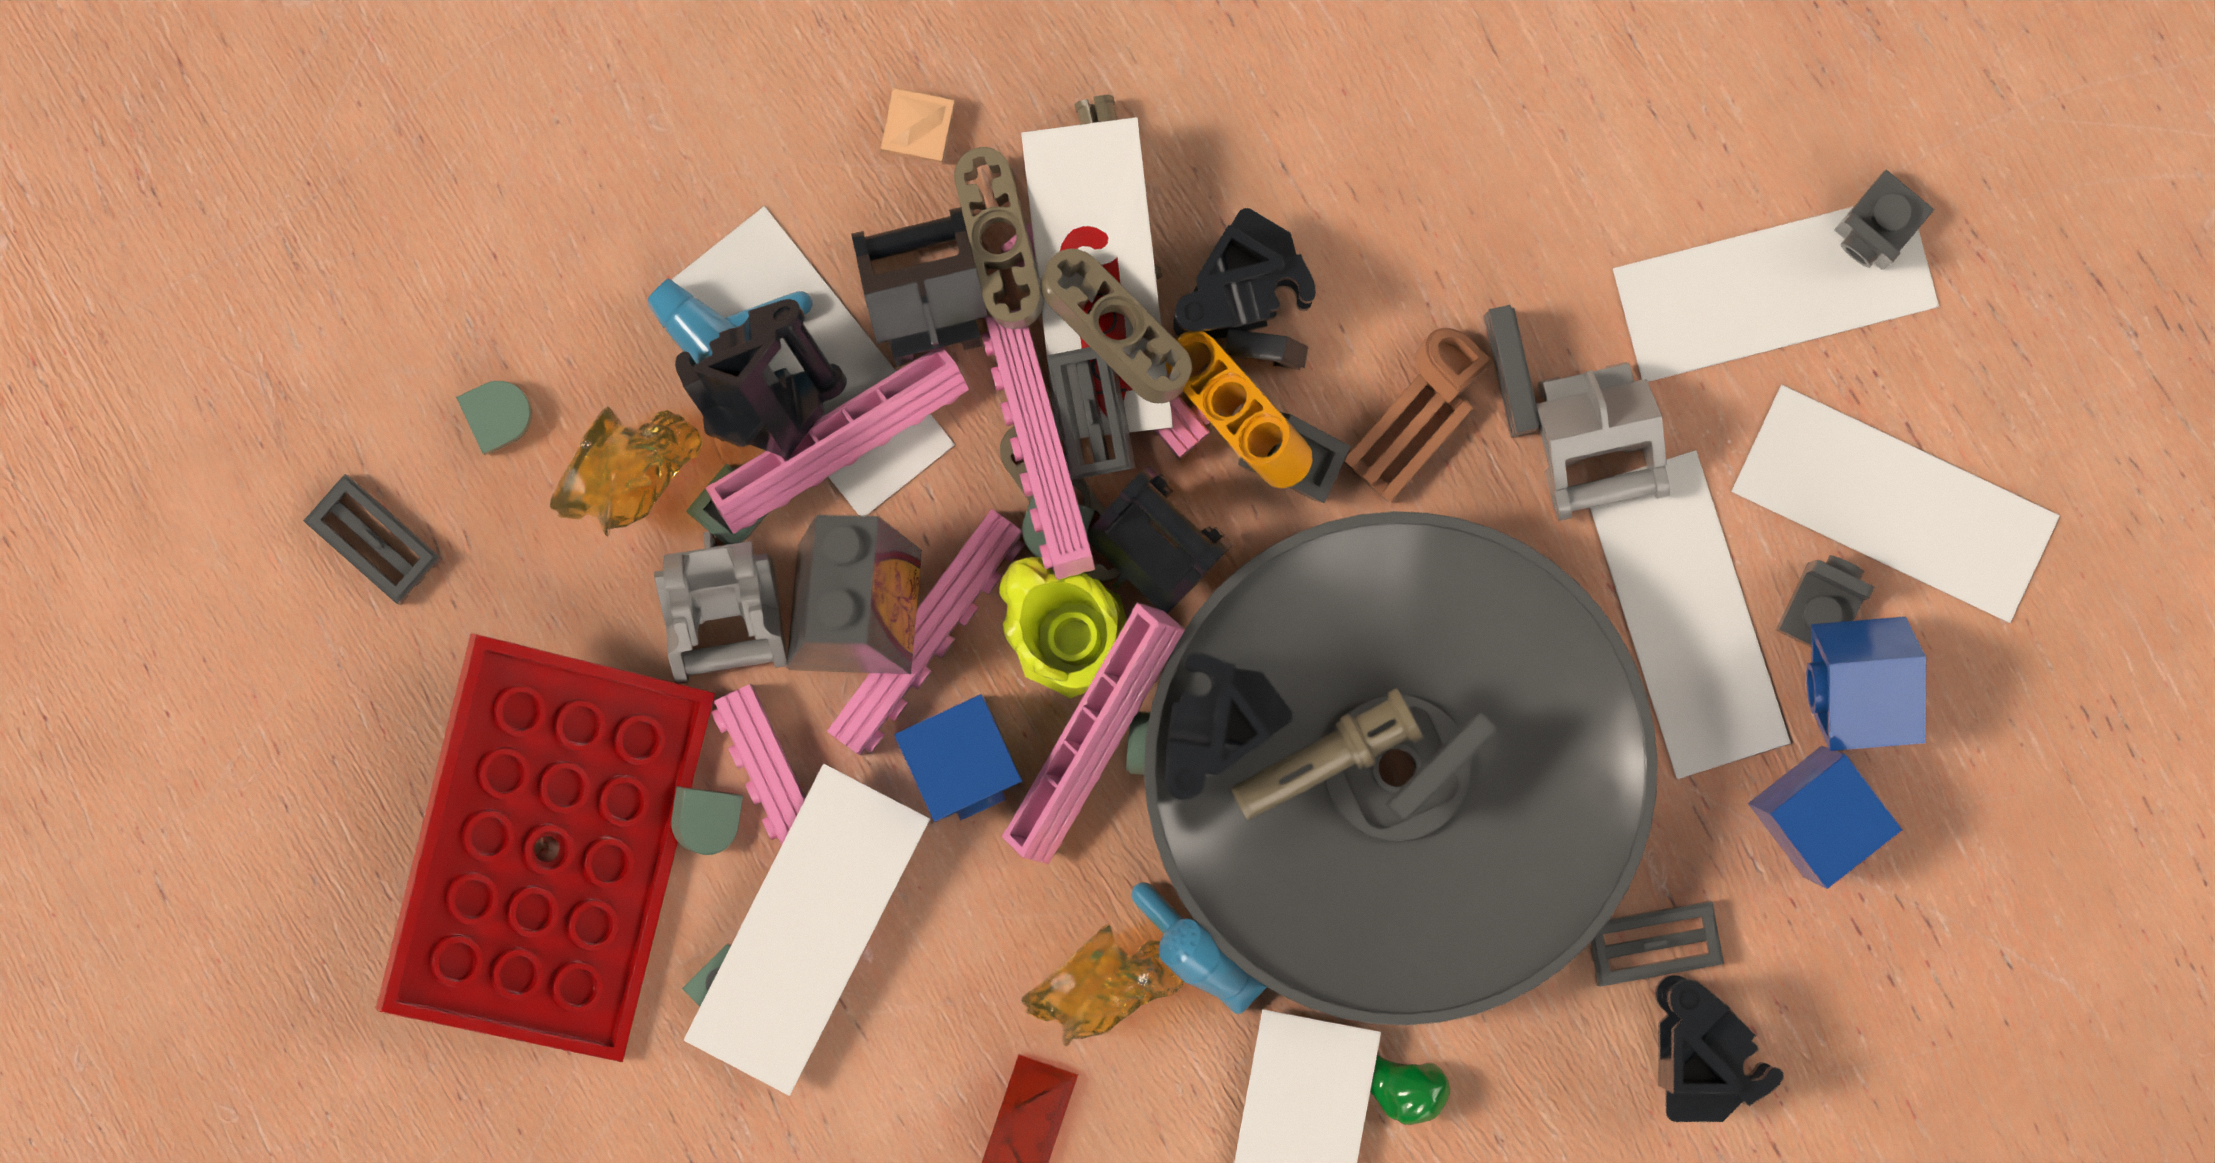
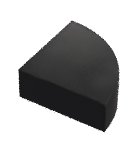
[1225,329,1308,370]

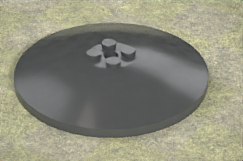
[1144,511,1658,1025]

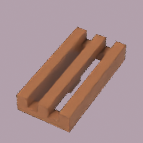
[1343,374,1474,503]

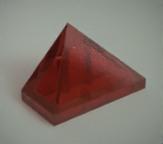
[982,1054,1078,1163]

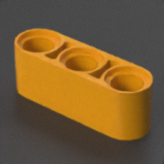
[1166,331,1313,488]

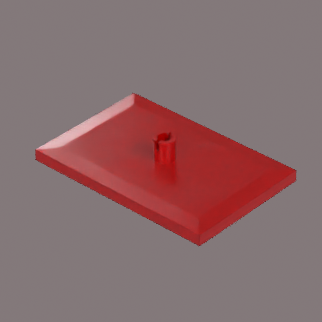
[376,633,715,1062]

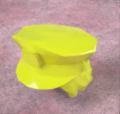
[999,557,1127,698]

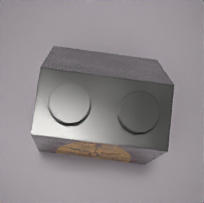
[786,515,922,674]

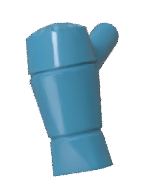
[648,278,812,363]
[1131,882,1267,1014]

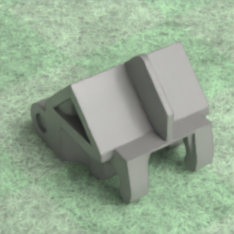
[1536,362,1670,521]
[654,531,788,684]

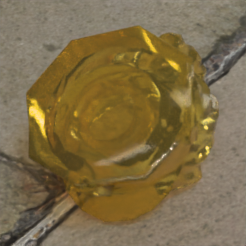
[549,407,702,537]
[1021,924,1184,1046]

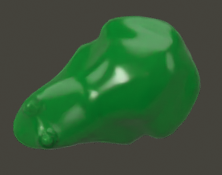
[1370,1055,1450,1125]

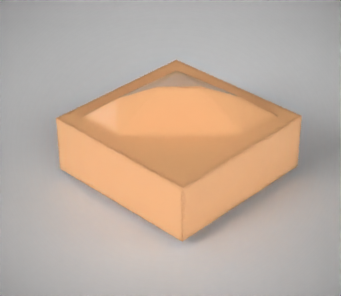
[880,88,955,164]

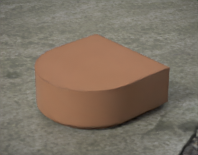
[1416,328,1493,403]

